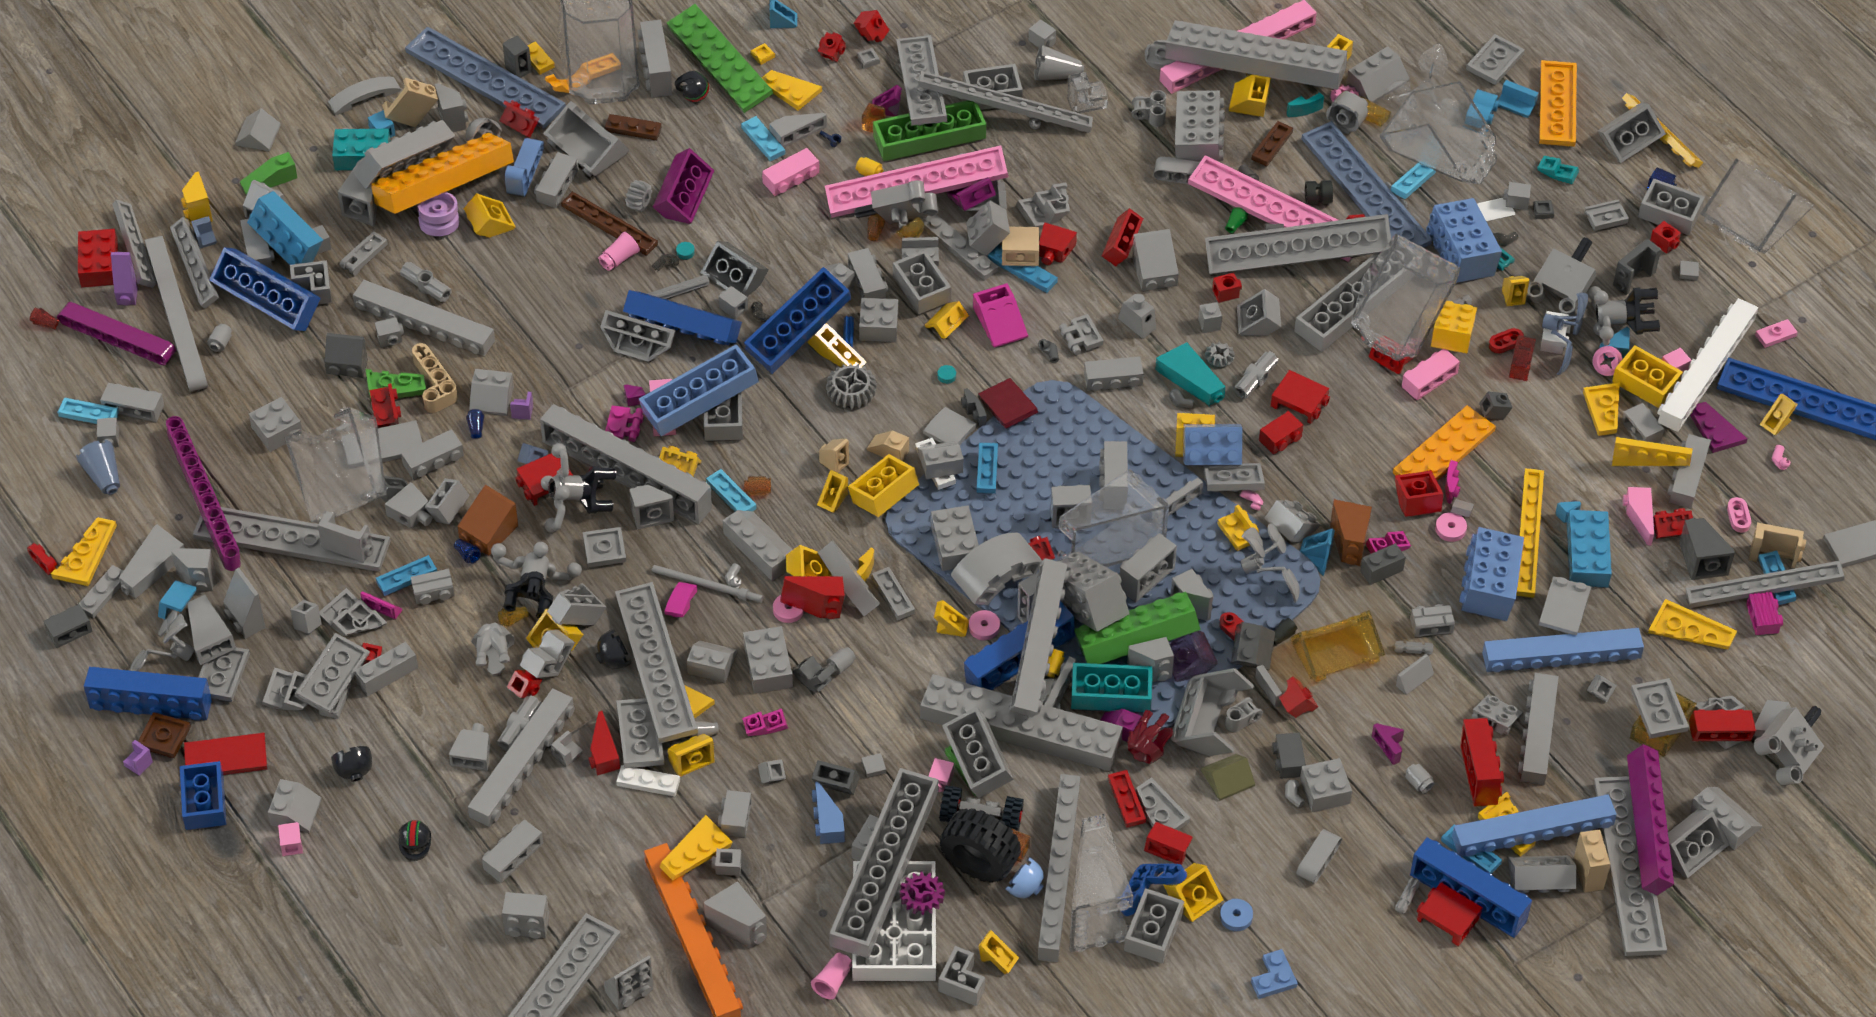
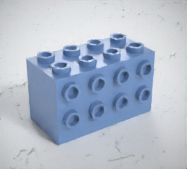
[1426,198,1502,283]
[1459,527,1524,621]

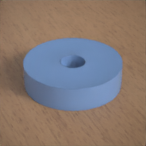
[1220,899,1253,931]

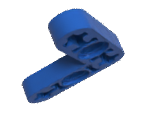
[1118,864,1187,916]

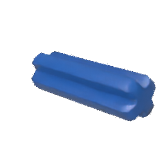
[843,316,854,347]

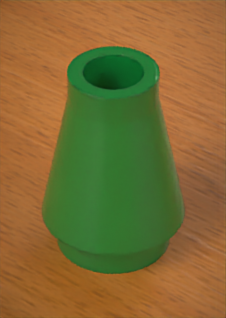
[1225,207,1248,234]

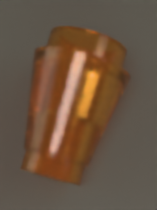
[867,214,886,242]

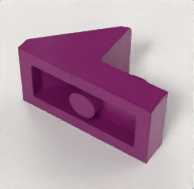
[870,85,902,117]
[1372,723,1404,765]

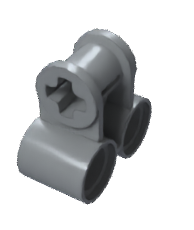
[1132,90,1166,127]

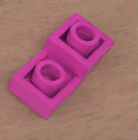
[1445,460,1461,504]
[1365,531,1411,554]
[664,582,697,618]
[742,709,788,736]

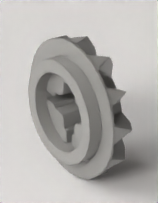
[1205,341,1235,367]

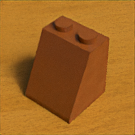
[458,485,518,556]
[1330,499,1372,566]

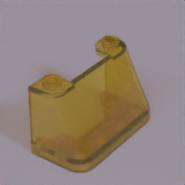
[1290,610,1385,682]

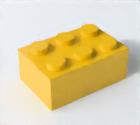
[1430,301,1477,354]
[1612,345,1683,408]
[848,454,919,517]

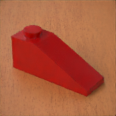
[588,711,620,776]

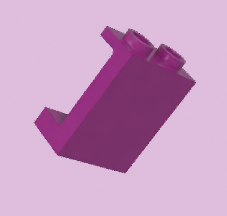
[946,177,996,211]

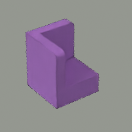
[510,392,533,420]
[123,740,153,776]

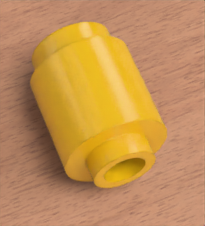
[855,157,884,176]
[1045,649,1065,678]

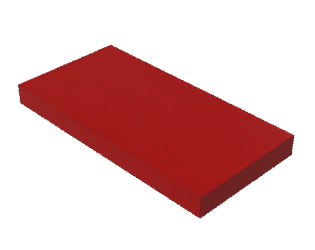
[184,733,268,775]

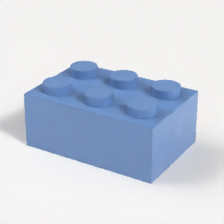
[1183,424,1242,465]

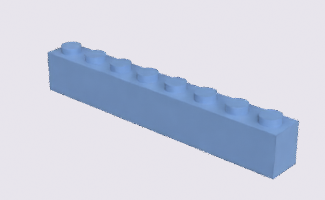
[1482,628,1644,672]
[1452,794,1617,857]

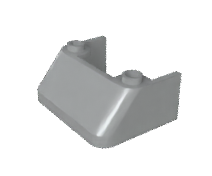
[1171,668,1254,756]

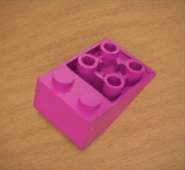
[973,283,1028,348]

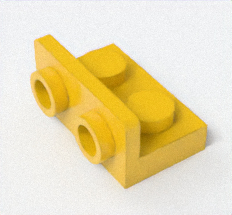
[659,446,701,476]
[1217,505,1259,551]

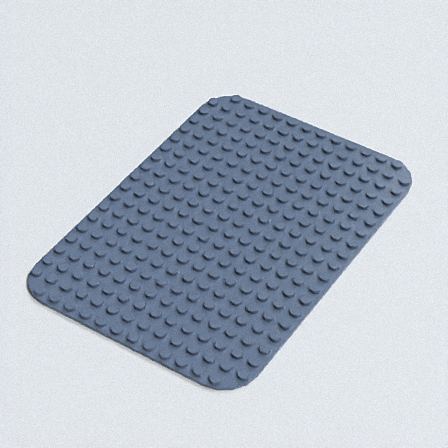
[886,380,1321,730]

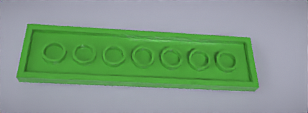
[667,4,773,113]

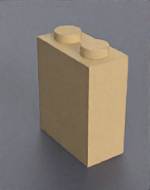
[1574,830,1610,893]

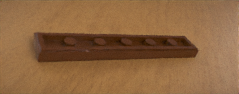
[561,191,658,256]

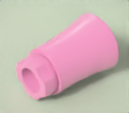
[598,232,640,271]
[811,953,852,1000]

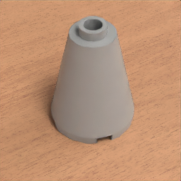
[1034,45,1084,81]

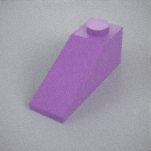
[111,252,138,305]

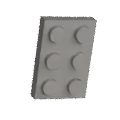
[1466,34,1525,85]
[1203,463,1265,492]
[199,647,250,702]
[1631,678,1689,738]

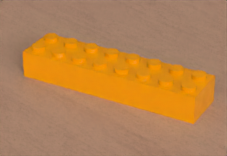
[371,133,514,214]

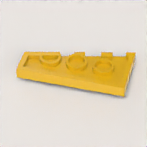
[1648,599,1737,650]

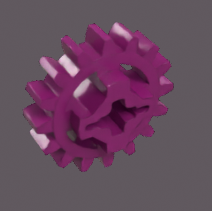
[900,872,945,915]

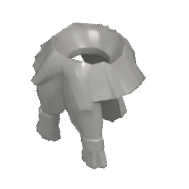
[471,622,515,676]

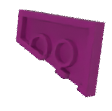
[1690,402,1748,453]

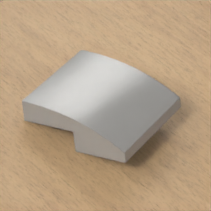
[923,407,977,445]

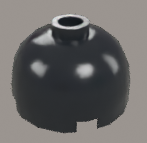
[595,629,631,669]
[331,746,372,782]

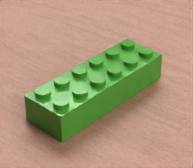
[873,100,986,162]
[1074,592,1201,664]

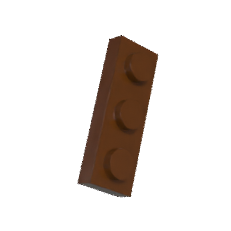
[605,114,662,141]
[1251,121,1293,167]

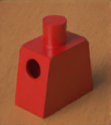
[1039,222,1077,265]

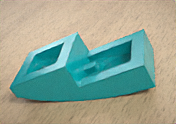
[1286,92,1324,117]
[1537,156,1579,184]

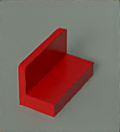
[1144,822,1193,865]

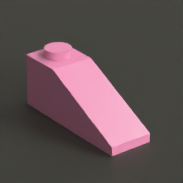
[1623,487,1654,546]

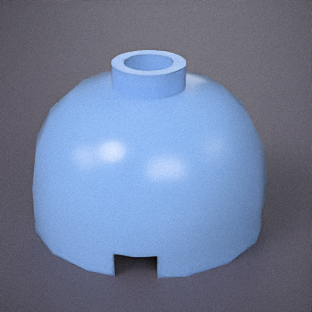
[1005,857,1044,899]

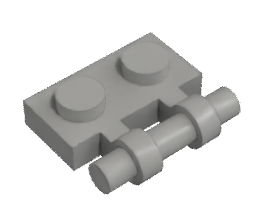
[1059,314,1104,355]

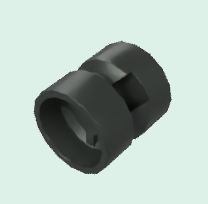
[1305,180,1333,205]

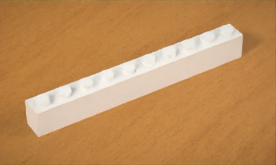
[1657,298,1758,432]

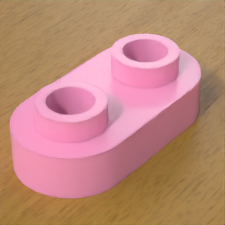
[1727,497,1751,533]

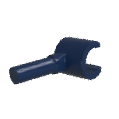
[819,130,842,147]

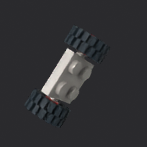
[939,785,1024,835]

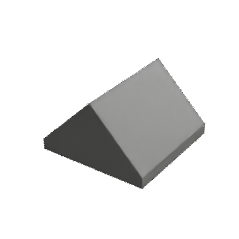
[235,108,281,152]

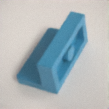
[1497,80,1539,118]
[158,580,197,619]

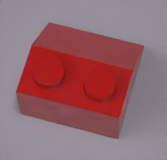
[1395,470,1443,517]

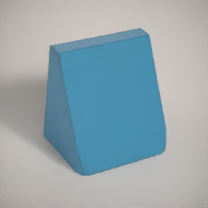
[1555,501,1581,523]

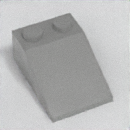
[223,568,266,639]
[1539,576,1591,636]

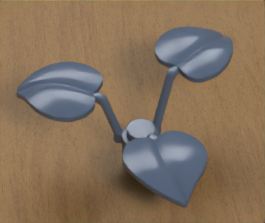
[1542,293,1588,375]

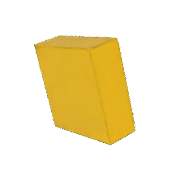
[750,43,775,65]

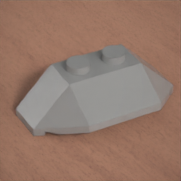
[600,310,675,362]

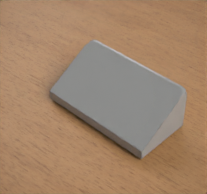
[1396,654,1434,694]

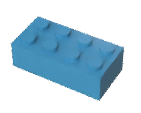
[247,191,323,265]
[1567,510,1612,588]

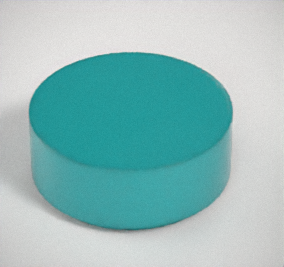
[676,242,695,260]
[938,365,956,384]

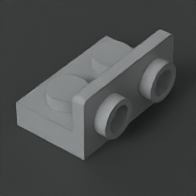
[902,237,939,266]

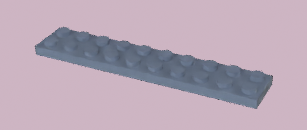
[405,27,566,129]
[1301,121,1432,252]

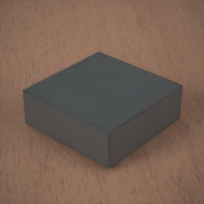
[1533,200,1554,219]

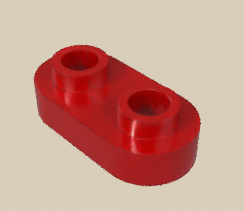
[1489,328,1524,354]
[27,543,57,575]
[1219,612,1244,641]

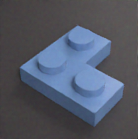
[1251,949,1298,999]

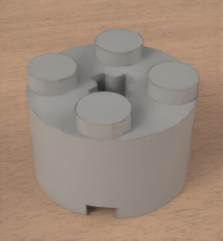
[1326,91,1368,134]

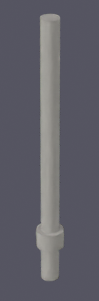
[652,565,763,603]

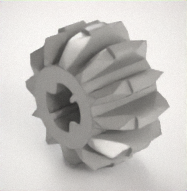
[625,180,652,212]

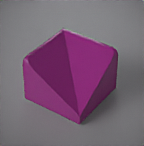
[623,385,645,407]

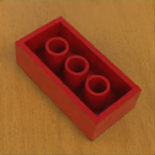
[1460,718,1504,807]

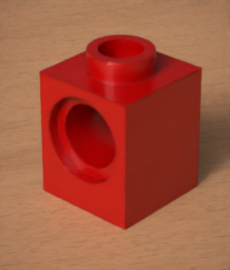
[1650,221,1681,254]
[1212,273,1242,303]

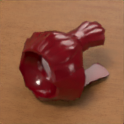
[1128,710,1173,764]

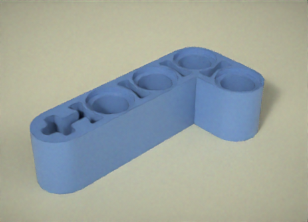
[505,138,544,197]

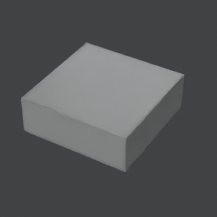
[856,48,880,69]
[1679,261,1699,280]
[1451,499,1474,517]
[862,753,886,778]

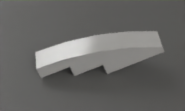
[818,540,880,616]

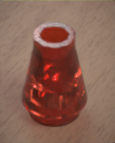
[30,308,59,330]

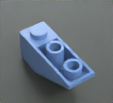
[812,782,845,844]

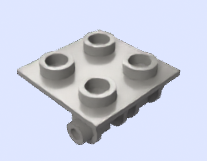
[1472,694,1523,735]

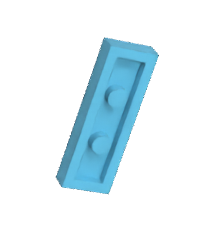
[741,116,785,162]
[1391,160,1437,199]
[58,398,119,424]
[706,469,757,512]

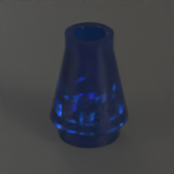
[466,409,485,439]
[454,539,481,564]

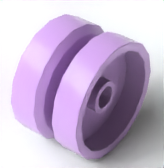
[417,192,459,236]

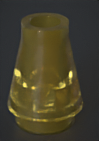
[498,606,528,627]

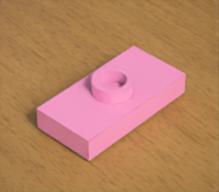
[1755,319,1798,348]

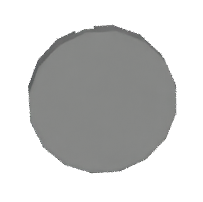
[1145,40,1176,70]

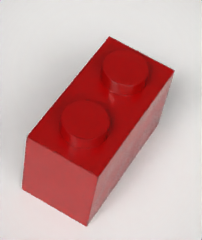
[1259,411,1303,455]

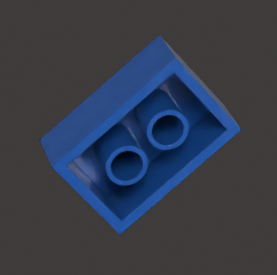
[180,761,226,830]

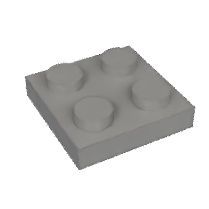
[583,527,626,568]

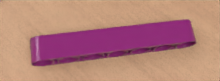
[57,302,176,365]

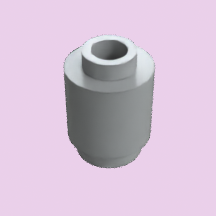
[207,324,232,352]
[826,647,856,675]
[1405,764,1435,794]

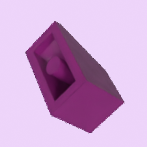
[1101,709,1142,742]

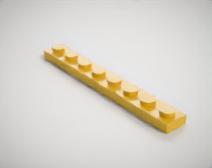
[1516,468,1544,598]

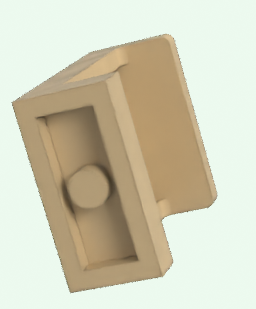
[382,78,438,127]
[1002,227,1039,266]
[1749,522,1806,568]

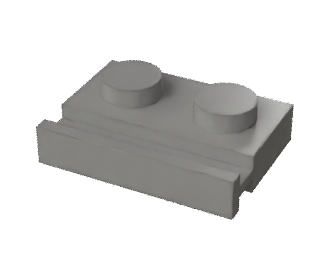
[1584,199,1629,231]

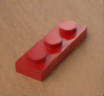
[1108,770,1146,828]

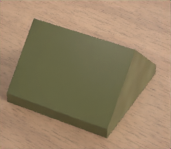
[1201,754,1255,801]

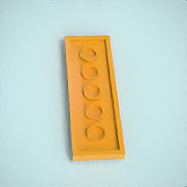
[1539,60,1577,147]
[1393,405,1496,481]

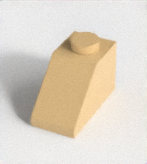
[867,430,909,461]
[819,439,849,473]

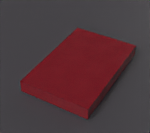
[978,378,1038,429]

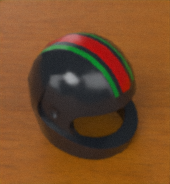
[675,71,709,102]
[399,820,431,861]

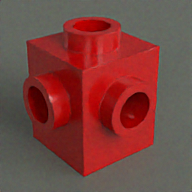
[818,32,846,62]
[507,670,542,698]

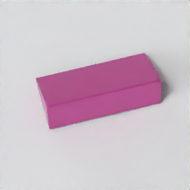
[360,591,402,619]

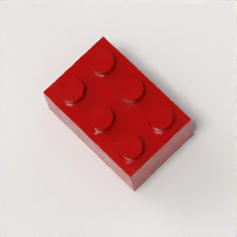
[78,228,118,288]

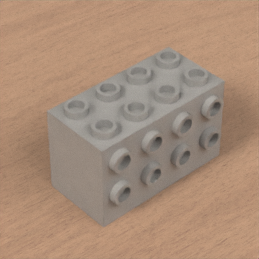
[1175,90,1225,162]
[1057,552,1129,631]

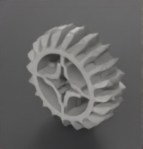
[826,363,877,409]

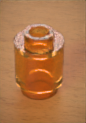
[744,476,771,496]

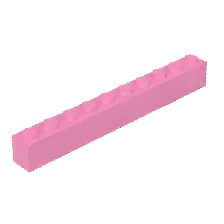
[1160,0,1317,94]

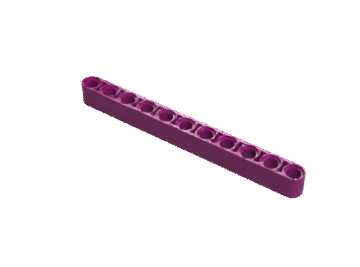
[166,416,241,571]

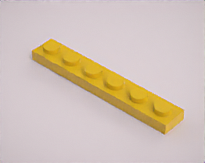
[1622,93,1703,168]

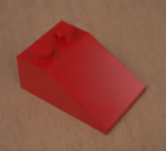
[780,576,845,619]

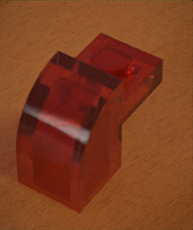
[1509,336,1536,381]

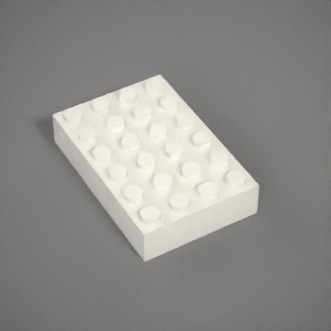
[852,861,936,981]

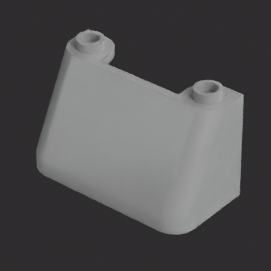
[543,101,629,177]

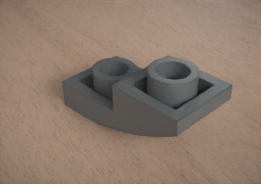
[961,388,987,428]

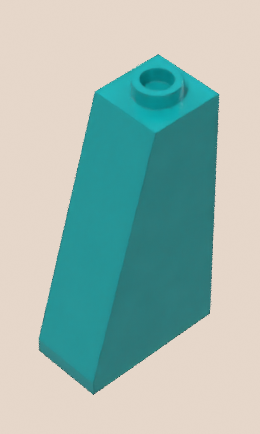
[1155,342,1226,406]

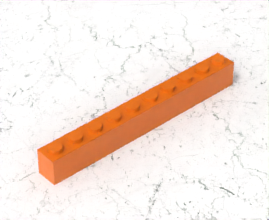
[644,843,743,1017]

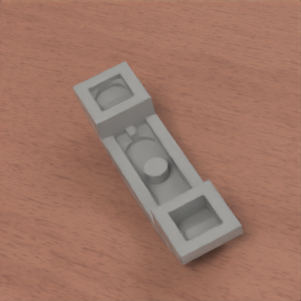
[328,76,401,115]

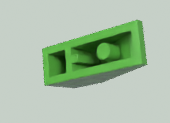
[240,152,297,196]

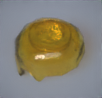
[896,217,924,239]

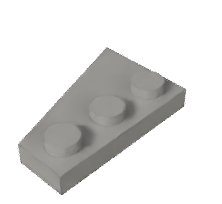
[1136,777,1191,830]

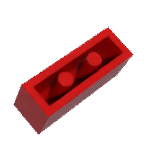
[1102,208,1144,267]
[1689,709,1756,741]

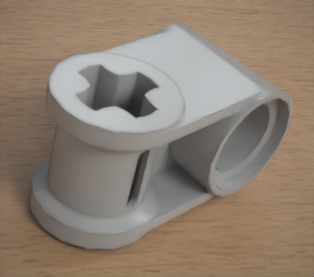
[1225,697,1263,732]

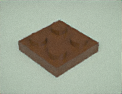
[138,712,191,759]

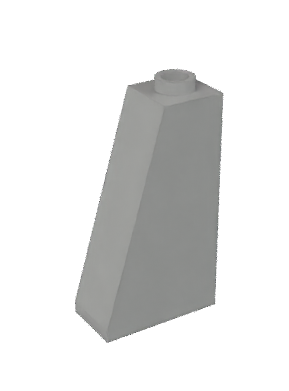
[119,524,185,599]
[187,595,236,665]

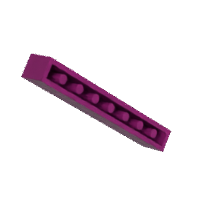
[1627,744,1674,896]

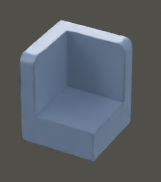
[191,216,217,249]
[518,443,548,464]

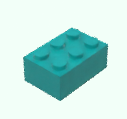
[332,129,391,170]

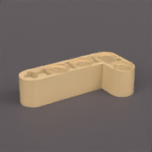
[412,343,458,413]

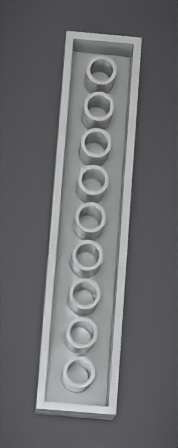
[1165,20,1347,90]
[540,404,712,524]
[920,674,1123,771]
[829,768,938,959]

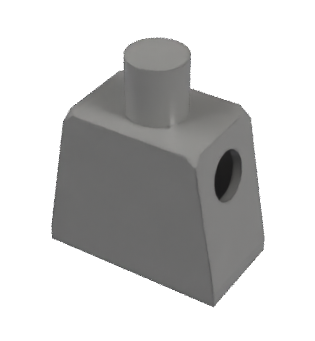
[1118,294,1156,339]
[385,482,433,528]
[449,723,490,771]

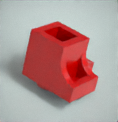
[854,10,889,42]
[1279,676,1318,718]

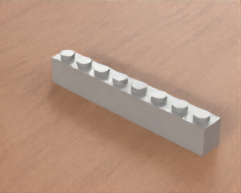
[353,280,495,356]
[1010,558,1069,718]
[468,688,575,827]

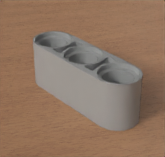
[1153,157,1200,184]
[1296,829,1342,884]

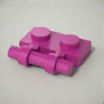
[605,405,644,442]

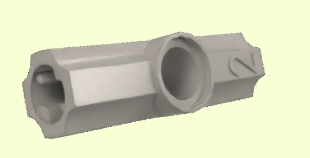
[400,262,452,302]
[1234,351,1279,399]
[497,695,541,751]

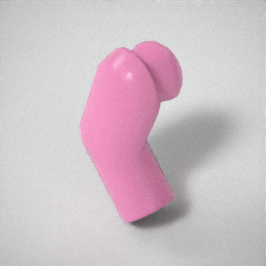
[1772,445,1790,470]
[1240,490,1263,511]

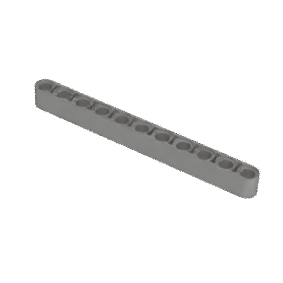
[144,235,208,392]

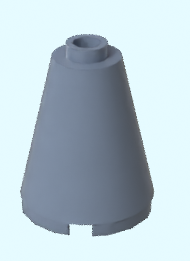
[76,440,120,495]

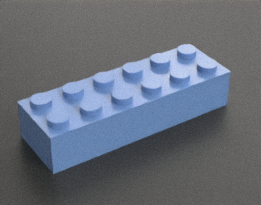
[639,344,759,436]

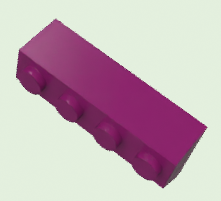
[653,148,715,224]

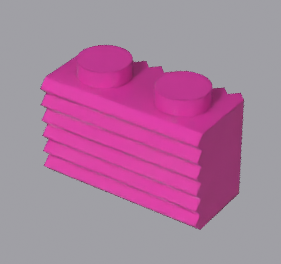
[1746,592,1783,635]

